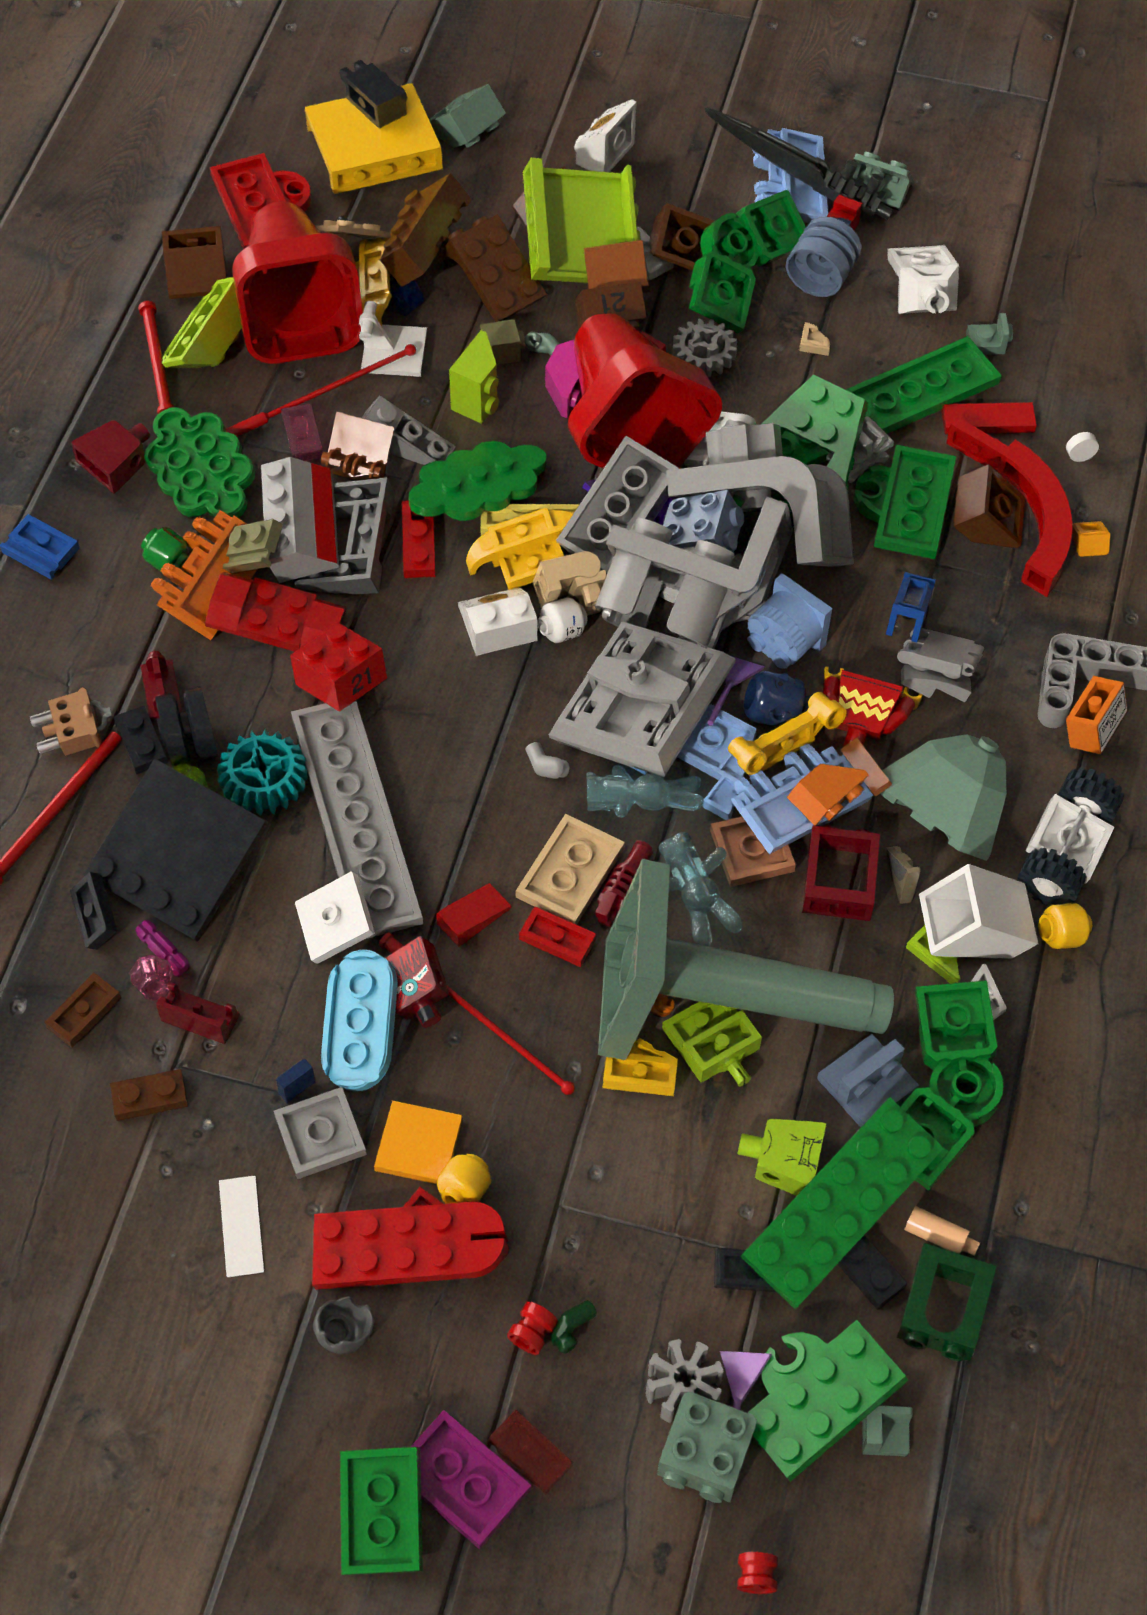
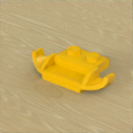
[355,238,392,326]
[466,507,573,590]

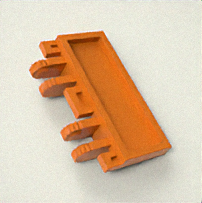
[151,510,257,640]

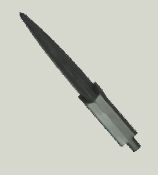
[705,107,893,221]

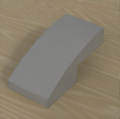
[901,665,971,702]

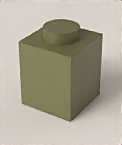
[479,319,525,365]

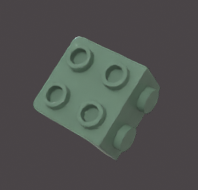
[657,1392,756,1503]

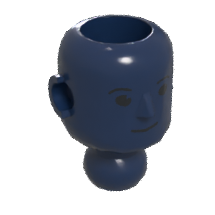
[744,671,812,727]

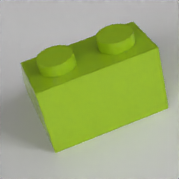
[449,330,499,424]

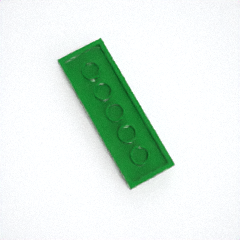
[740,1097,944,1309]

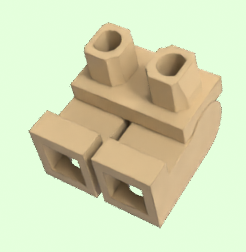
[533,551,607,616]

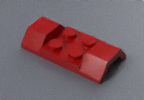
[205,572,347,652]

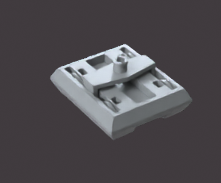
[549,621,736,777]

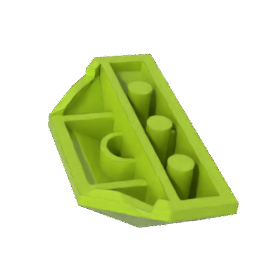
[162,277,242,368]

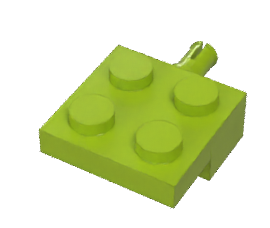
[662,1002,762,1087]

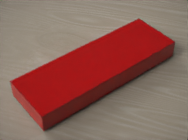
[941,402,1037,434]

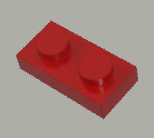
[519,906,596,967]

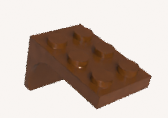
[437,214,547,322]

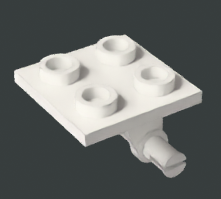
[359,301,427,377]

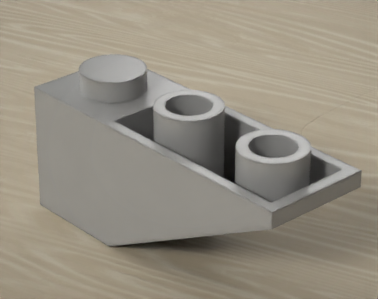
[362,395,456,465]

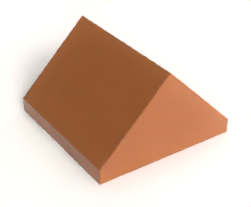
[584,240,651,293]

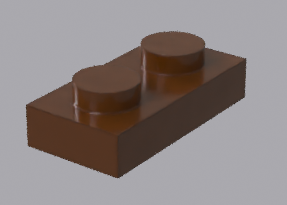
[44,973,121,1048]
[110,1069,188,1121]

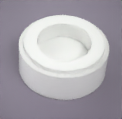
[1066,432,1099,462]

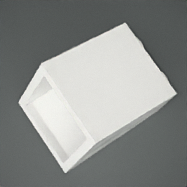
[919,864,1038,958]

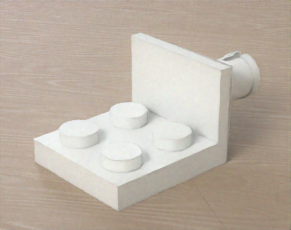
[888,245,959,314]

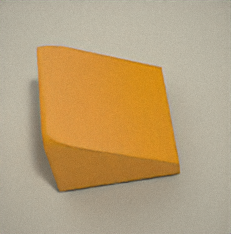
[1072,521,1111,557]

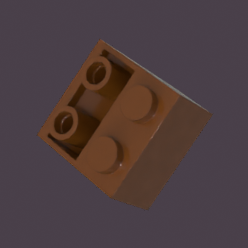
[162,226,227,299]

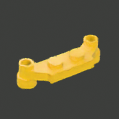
[728,692,847,775]

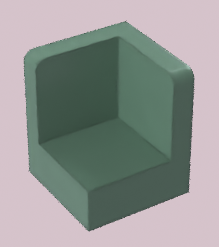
[862,1406,913,1456]

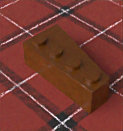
[380,173,472,287]

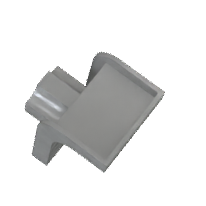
[666,423,854,567]

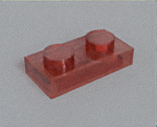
[489,1410,572,1495]

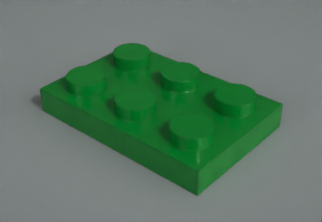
[340,1447,423,1575]

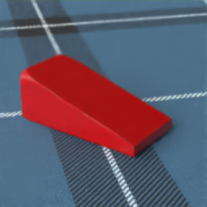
[436,883,512,947]

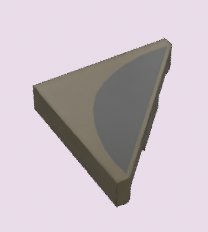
[886,846,921,904]

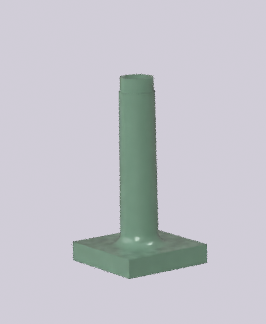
[598,859,894,1060]

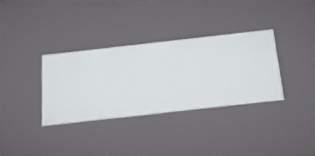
[219,1176,264,1277]

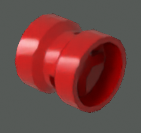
[507,1301,558,1355]

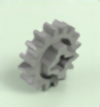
[672,319,737,377]

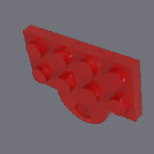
[210,153,311,249]

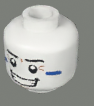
[538,597,587,643]

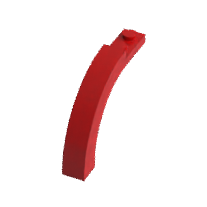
[946,417,1072,597]

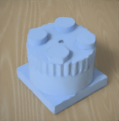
[747,573,832,668]

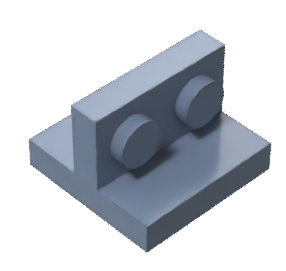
[817,1034,919,1127]

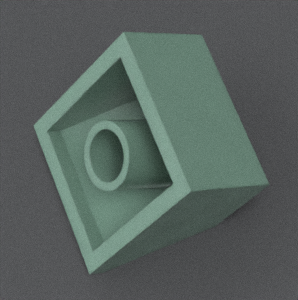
[429,84,506,148]

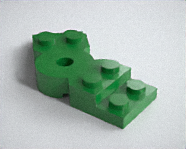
[689,189,806,333]
[901,980,1003,1191]

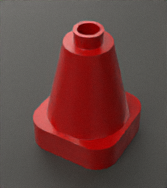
[232,202,363,364]
[568,313,722,469]

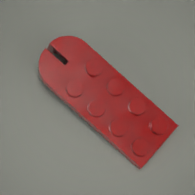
[312,1202,509,1290]

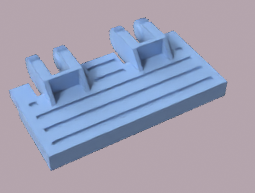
[753,128,828,223]
[731,744,873,854]

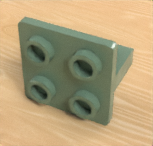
[852,152,915,210]

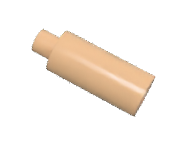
[905,1206,980,1256]

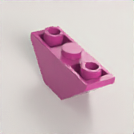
[545,340,582,418]

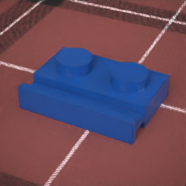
[0,514,80,580]

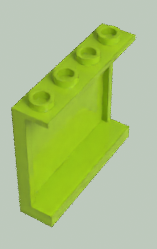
[523,158,641,283]

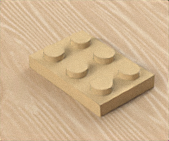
[516,814,625,925]

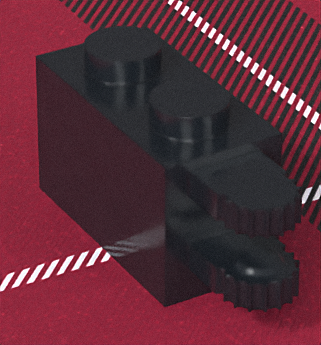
[339,60,407,129]

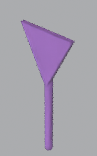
[707,656,765,726]
[720,1351,772,1410]

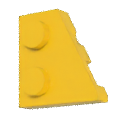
[603,1038,678,1096]

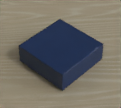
[276,1059,315,1103]

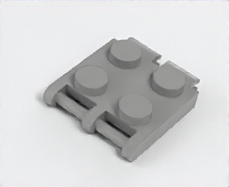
[897,628,984,679]

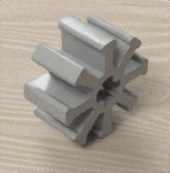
[826,416,894,485]
[646,1339,723,1423]

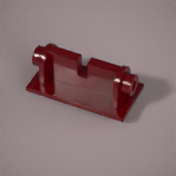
[140,651,182,720]

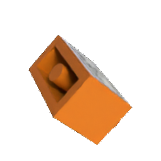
[1066,676,1127,755]

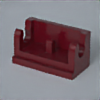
[156,982,240,1044]

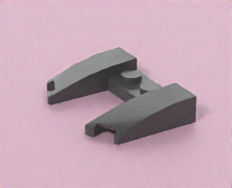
[295,478,395,594]

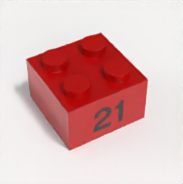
[290,623,387,712]

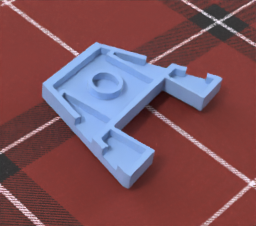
[631,704,756,820]

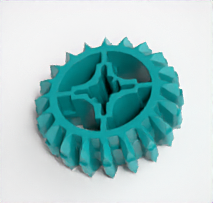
[217,729,308,816]

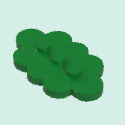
[144,407,256,518]
[408,441,546,521]

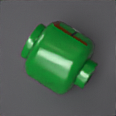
[141,527,189,573]

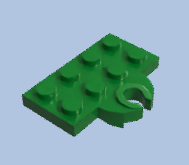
[853,445,957,559]
[748,1320,909,1482]

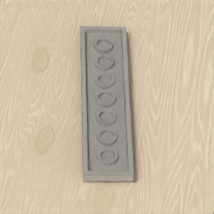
[291,701,423,939]

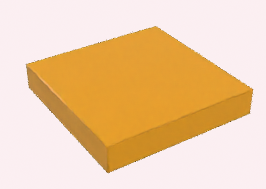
[374,1101,463,1184]

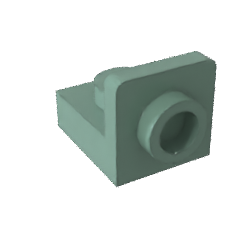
[966,313,1013,355]

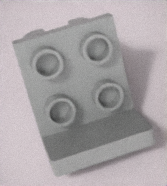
[595,497,793,649]

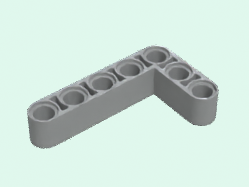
[1038,633,1147,728]

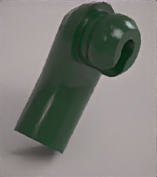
[551,1300,596,1354]

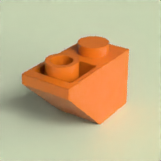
[787,764,869,826]

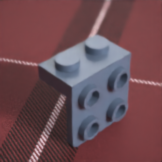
[663,490,744,553]

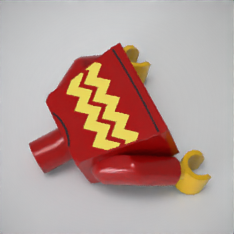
[823,666,923,747]

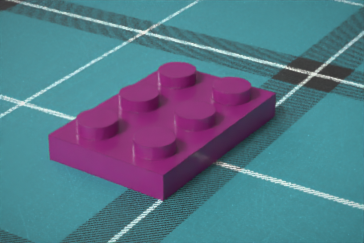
[411,1410,531,1549]

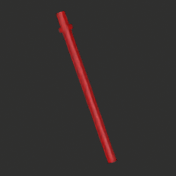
[0,731,122,885]

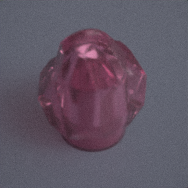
[129,954,174,1000]

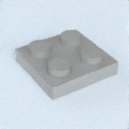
[274,1087,366,1179]

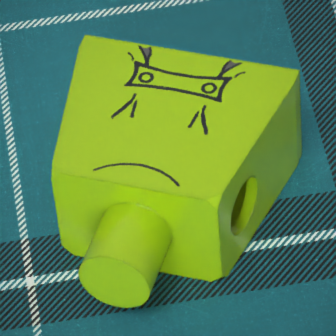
[737,1119,826,1196]

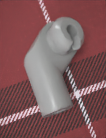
[525,742,570,779]

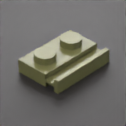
[222,519,283,573]

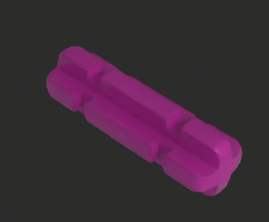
[135,920,190,976]

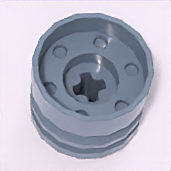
[785,217,862,297]

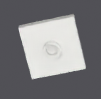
[295,872,375,964]

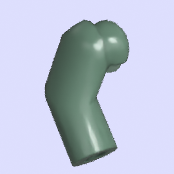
[525,332,560,356]

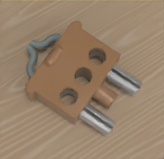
[30,687,112,756]

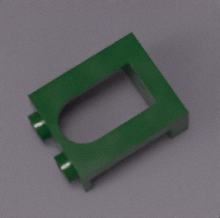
[896,1243,997,1361]

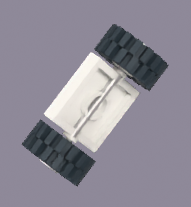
[1018,768,1124,906]

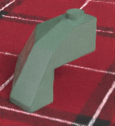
[881,734,1007,861]

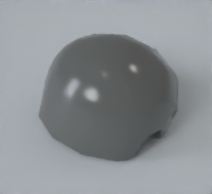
[313,1296,375,1354]

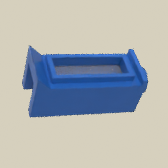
[886,572,936,643]

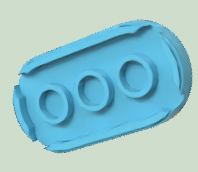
[321,950,398,1092]

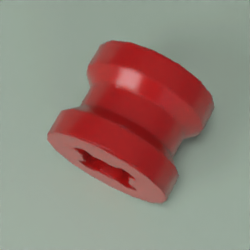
[737,1552,778,1594]

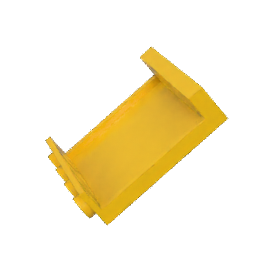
[305,83,443,194]

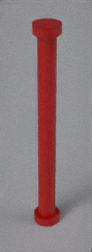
[138,301,175,414]

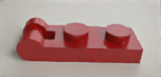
[402,500,435,578]

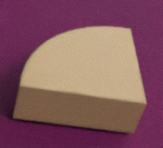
[799,322,830,356]

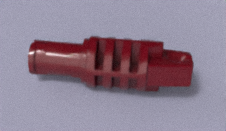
[595,840,653,927]

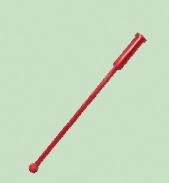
[226,344,416,437]
[379,932,575,1095]

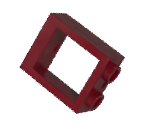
[802,825,880,921]

